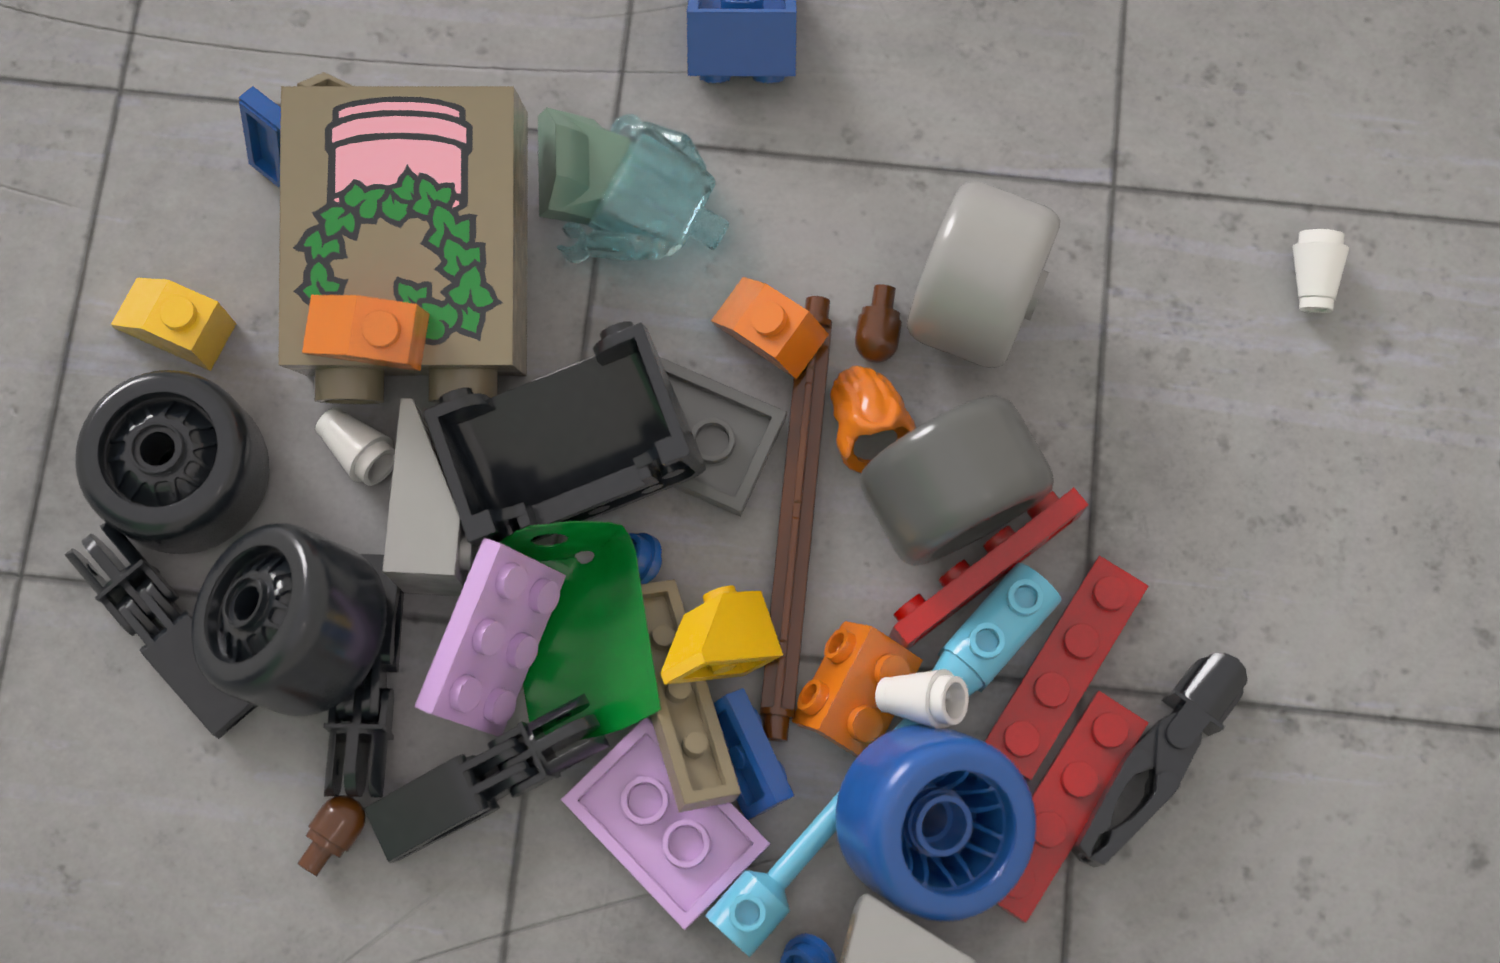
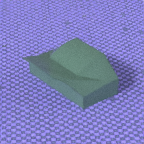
[538,107,632,225]

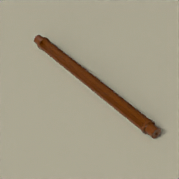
[760,296,832,742]

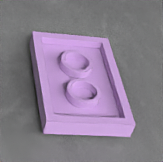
[414,538,566,736]
[561,718,770,930]

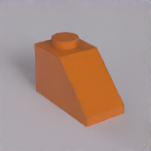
[711,277,829,380]
[302,295,429,371]

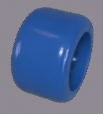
[835,724,1036,922]

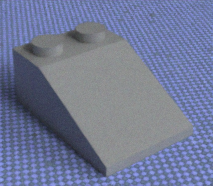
[382,398,480,597]

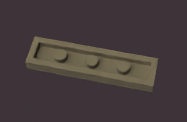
[641,579,741,813]

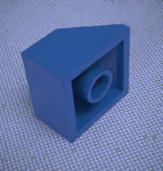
[687,0,797,83]

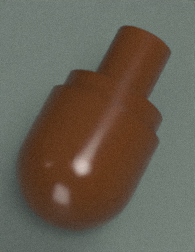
[855,284,902,363]
[297,795,366,876]

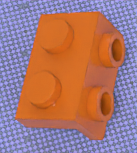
[792,621,923,758]

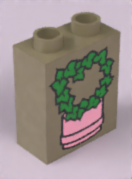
[278,86,528,404]

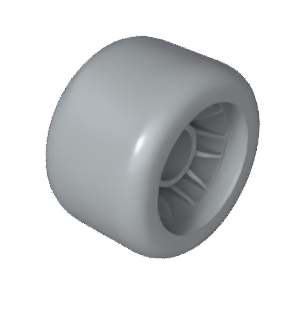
[907,181,1060,368]

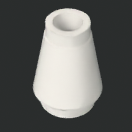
[1292,229,1350,313]
[315,407,395,486]
[875,669,969,729]

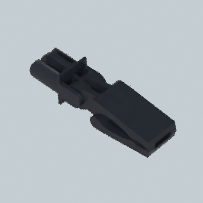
[65,522,258,739]
[323,554,404,798]
[1071,653,1248,867]
[364,693,610,863]

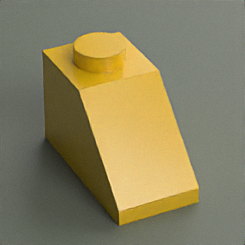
[111,278,237,371]
[661,585,783,685]

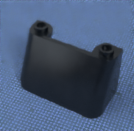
[423,321,706,547]

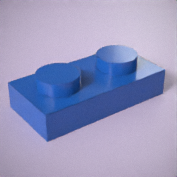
[713,688,794,820]

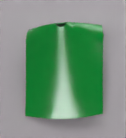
[498,521,661,740]

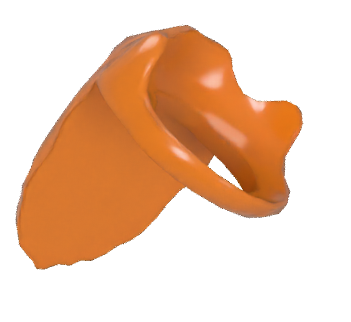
[830,366,917,473]

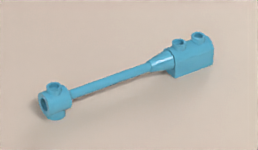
[705,563,1062,957]

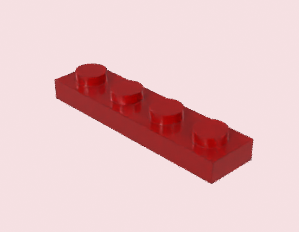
[889,487,1089,650]
[984,555,1149,782]
[996,691,1149,923]

